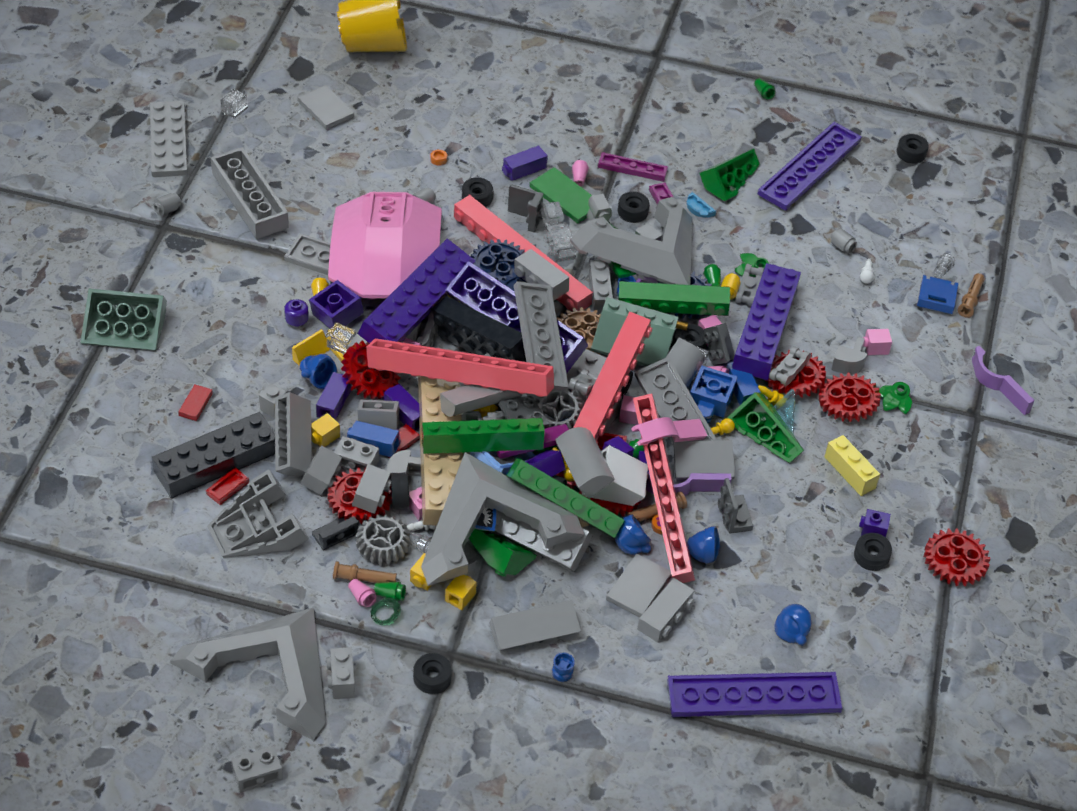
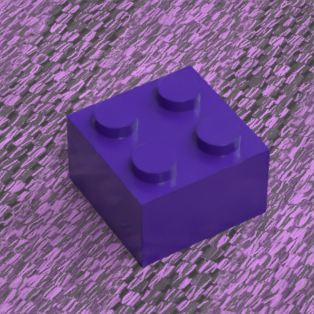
[309,280,364,333]

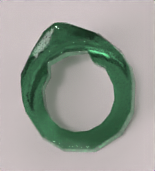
[371,598,401,625]

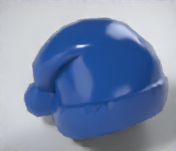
[300,354,337,389]
[615,514,651,555]
[687,526,720,564]
[774,604,812,645]

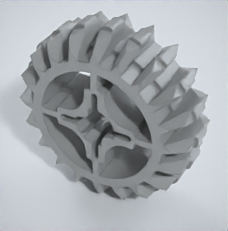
[535,388,584,429]
[356,514,411,566]

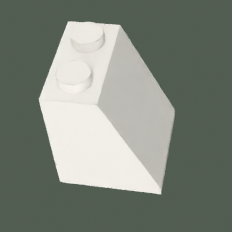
[582,445,648,506]

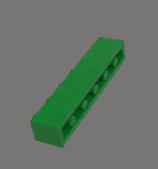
[619,281,730,316]
[422,418,545,454]
[507,458,624,538]

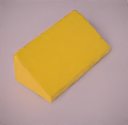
[292,329,330,366]

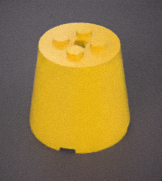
[337,0,407,52]

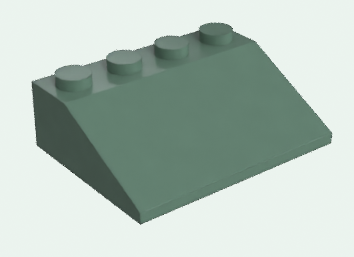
[80,288,167,351]
[590,297,678,367]

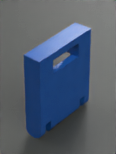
[917,275,959,314]

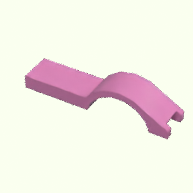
[631,417,707,446]

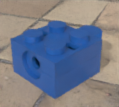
[690,365,738,424]

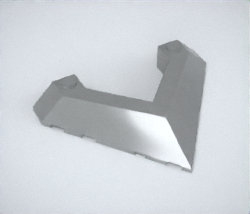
[569,197,692,285]
[421,452,584,586]
[170,607,326,741]

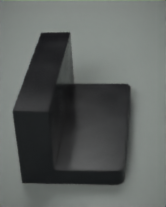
[312,516,359,551]

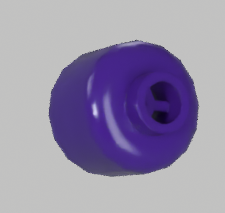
[284,299,309,327]

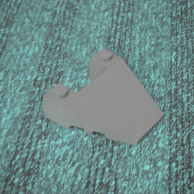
[207,470,309,558]

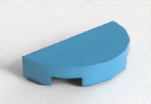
[686,192,716,218]

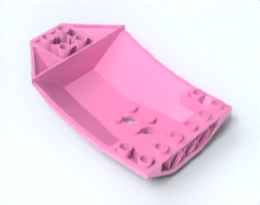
[328,192,442,300]

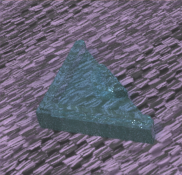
[773,389,795,435]

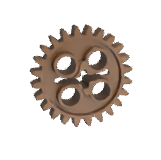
[557,307,601,354]

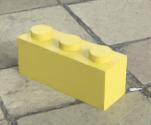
[824,435,880,496]

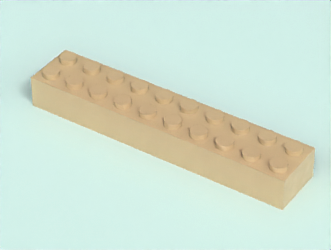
[418,376,463,526]

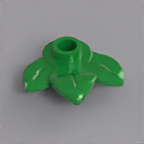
[735,253,769,278]
[879,382,912,414]

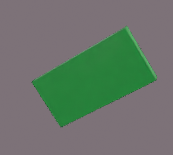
[529,167,592,224]

